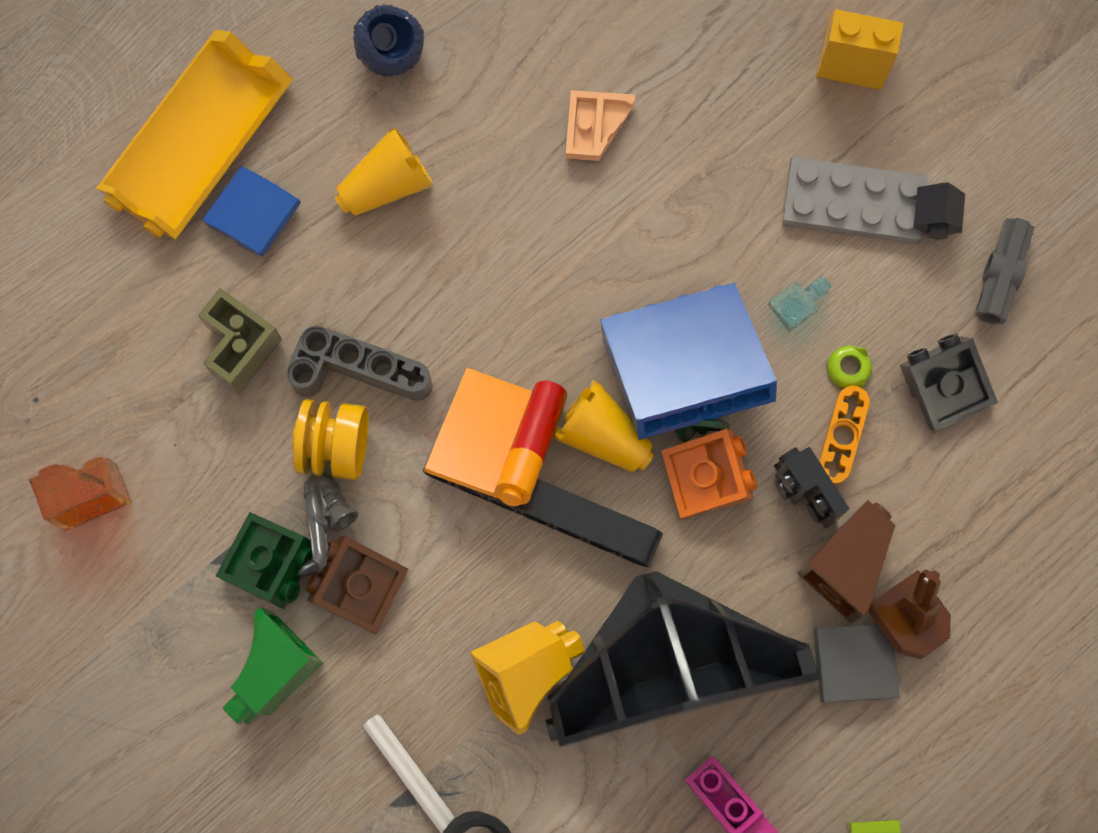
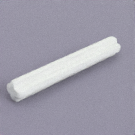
[363,715,455,833]

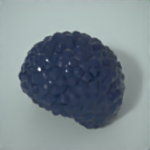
[353,4,424,76]

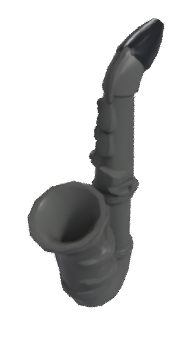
[298,473,358,577]

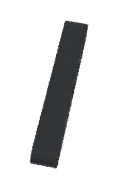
[422,444,663,568]

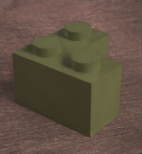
[198,288,282,394]

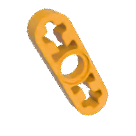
[819,386,870,486]

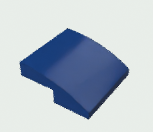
[202,166,301,257]

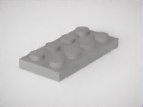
[782,157,928,245]

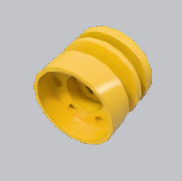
[292,399,369,481]

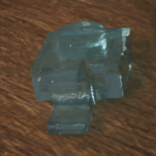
[768,276,832,332]

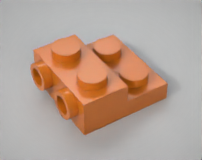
[661,428,758,519]

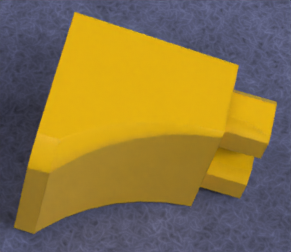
[470,621,585,735]

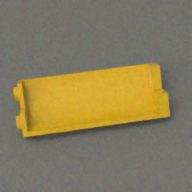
[96,30,293,240]

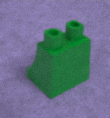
[223,607,323,724]

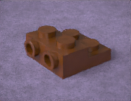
[305,536,409,634]

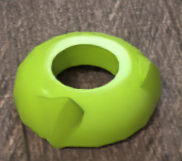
[826,345,872,389]

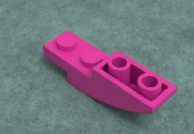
[685,756,778,833]

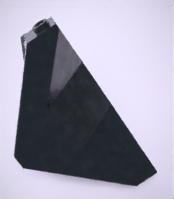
[545,571,819,748]

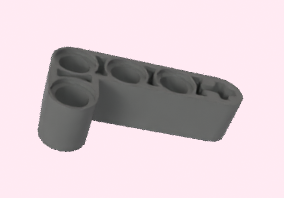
[286,325,433,401]

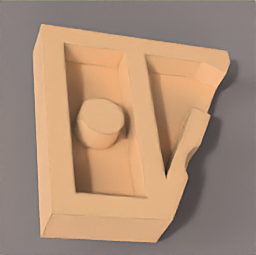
[566,90,636,161]

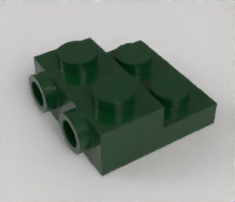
[216,512,313,610]

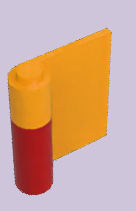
[424,368,567,506]

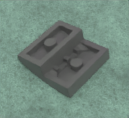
[813,625,900,703]

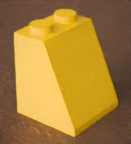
[816,9,904,90]

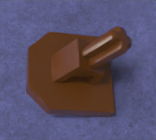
[868,570,951,659]

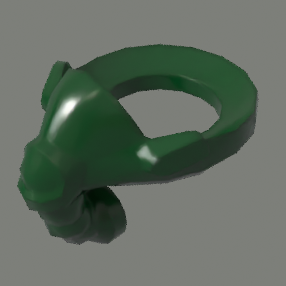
[674,419,729,442]

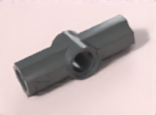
[975,218,1035,324]

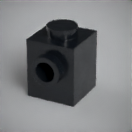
[914,182,965,240]

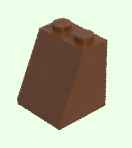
[797,500,896,624]

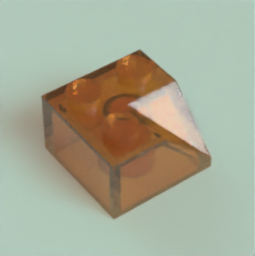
[29,457,132,531]

